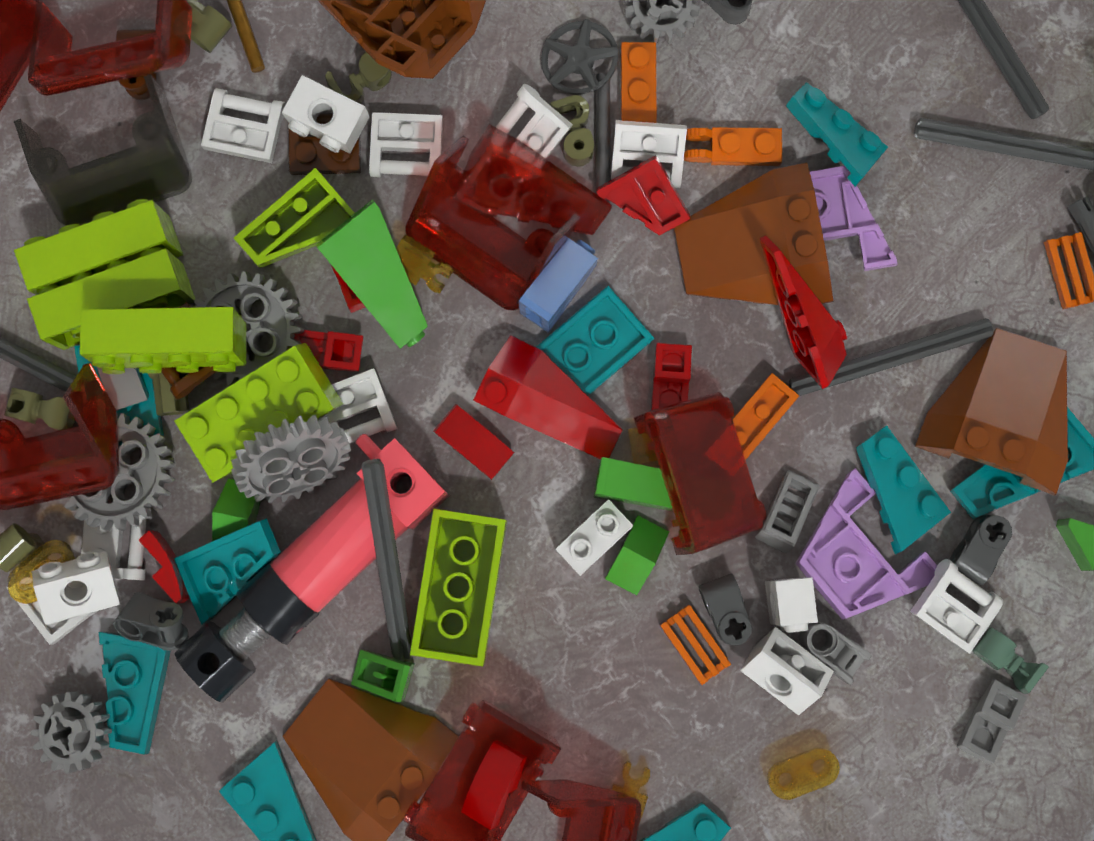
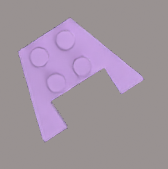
[810,166,897,271]
[795,468,937,620]

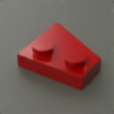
[596,155,690,236]

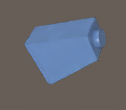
[519,238,598,333]

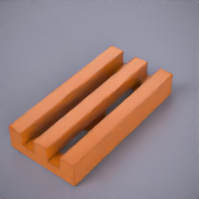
[1044,232,1094,310]
[660,604,731,685]

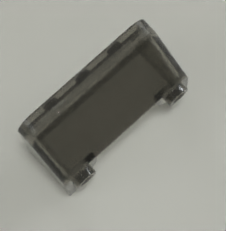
[14,74,192,226]

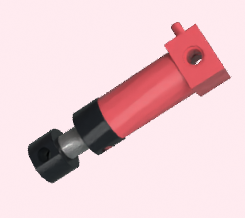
[175,434,450,702]

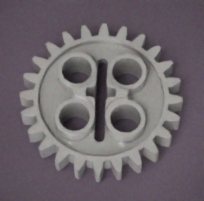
[194,271,304,386]
[55,413,175,531]
[231,415,351,503]

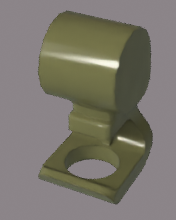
[325,52,392,104]
[550,95,594,167]
[4,388,80,434]

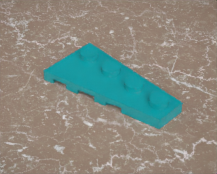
[950,407,1094,519]

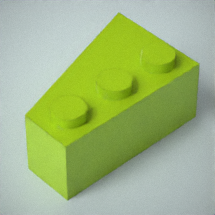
[233,168,355,268]

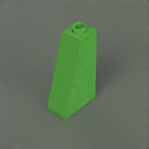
[316,200,428,349]
[594,457,734,520]

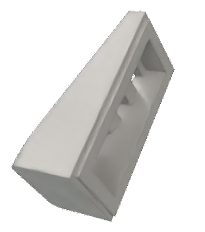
[755,470,820,553]

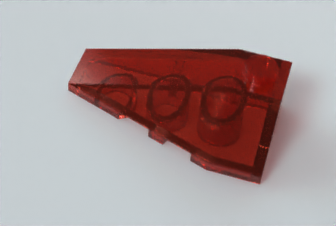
[454,124,612,235]

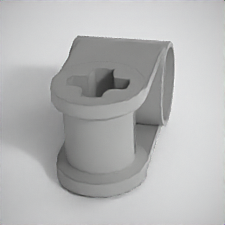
[799,622,872,686]

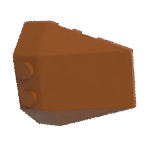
[318,0,486,79]
[674,163,834,305]
[915,328,1068,495]
[283,678,464,841]

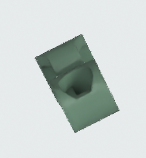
[972,628,1049,694]

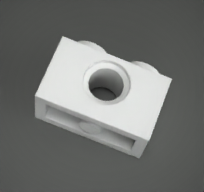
[282,75,369,154]
[555,499,633,576]
[32,551,120,625]
[765,577,818,633]
[740,627,834,715]

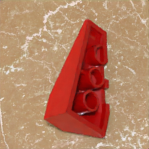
[759,235,847,389]
[473,335,623,459]

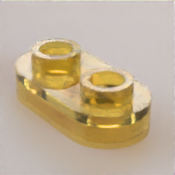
[7,540,75,604]
[767,748,840,800]

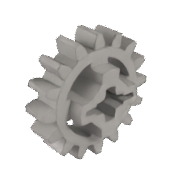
[624,0,700,44]
[31,691,112,773]

